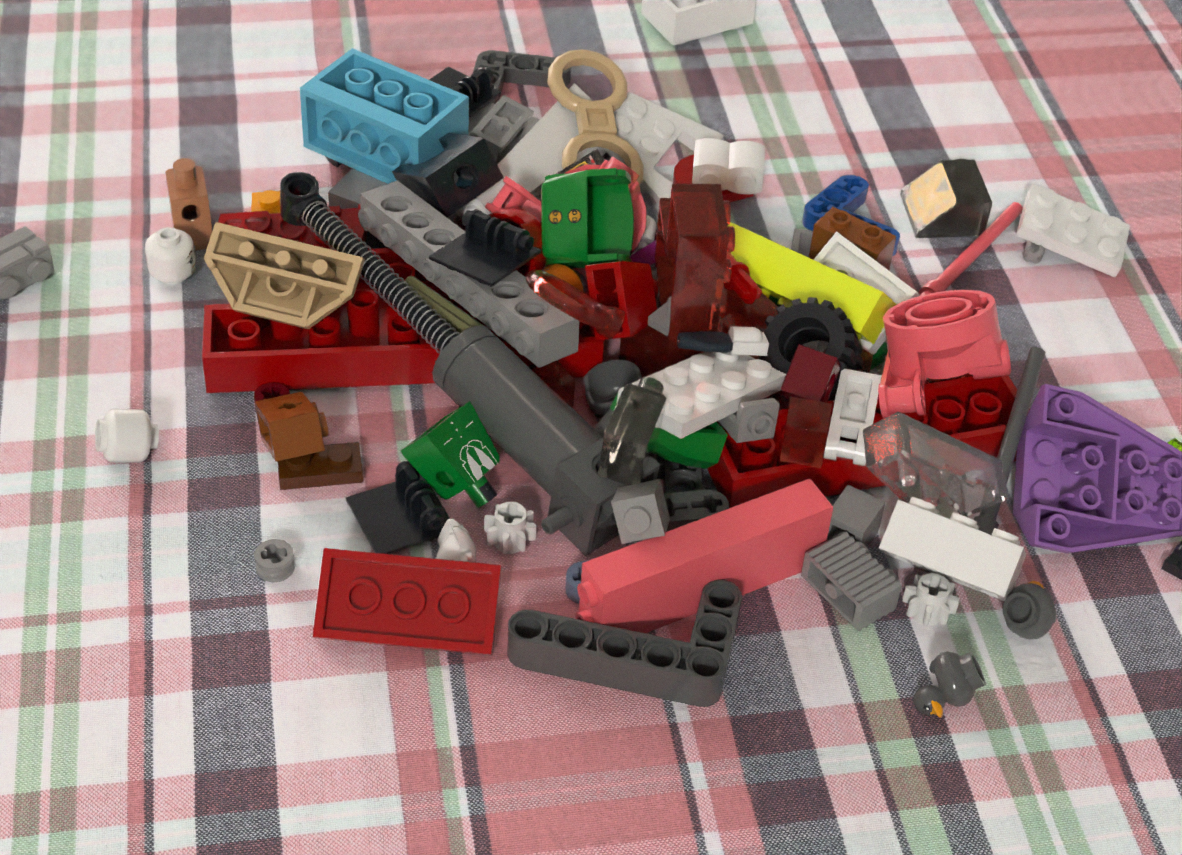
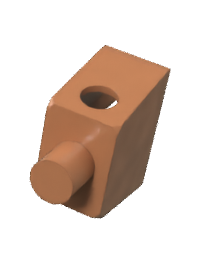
[165,158,212,250]

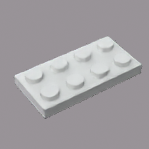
[617,352,786,439]

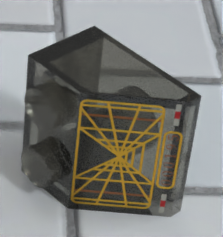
[900,158,992,238]

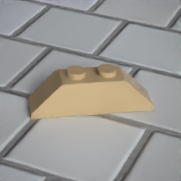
[203,222,365,329]

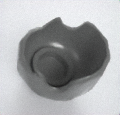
[584,360,642,417]

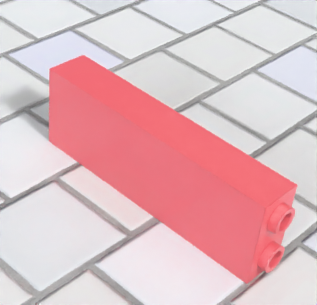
[575,478,833,633]

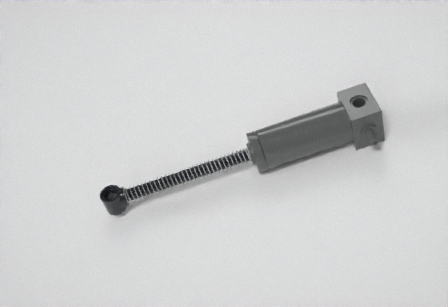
[280,172,660,556]

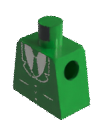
[400,401,500,508]

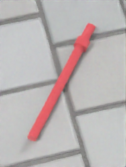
[919,202,1023,295]

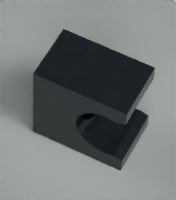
[392,133,504,218]

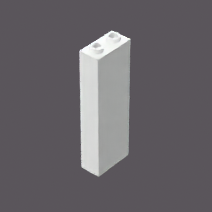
[455,83,606,219]

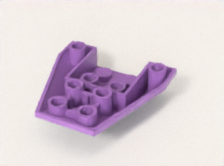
[1013,384,1182,554]

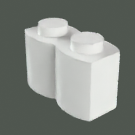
[692,138,765,194]

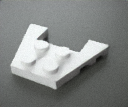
[604,92,724,212]

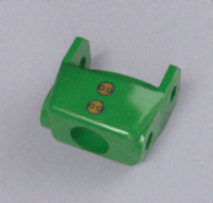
[541,168,634,268]

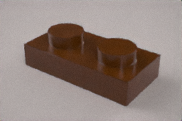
[277,442,363,490]

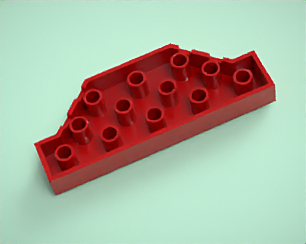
[202,248,604,393]

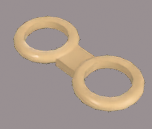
[547,49,644,185]

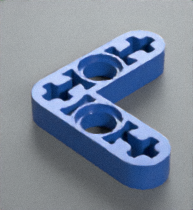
[802,175,900,256]

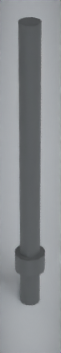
[974,347,1046,535]

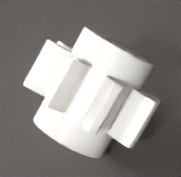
[484,502,537,554]
[902,573,960,627]

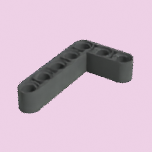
[507,580,742,707]

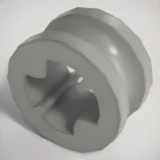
[254,539,295,583]

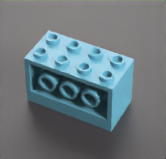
[300,48,469,184]

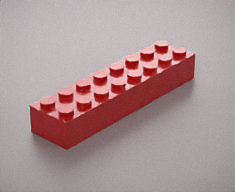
[707,376,1030,508]

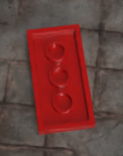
[312,548,502,656]

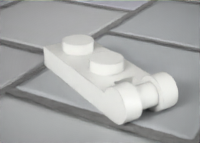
[824,368,882,466]

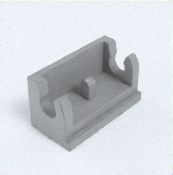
[470,95,534,162]

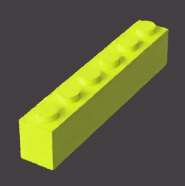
[683,210,897,344]

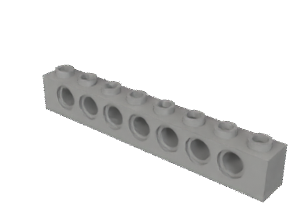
[358,180,579,368]

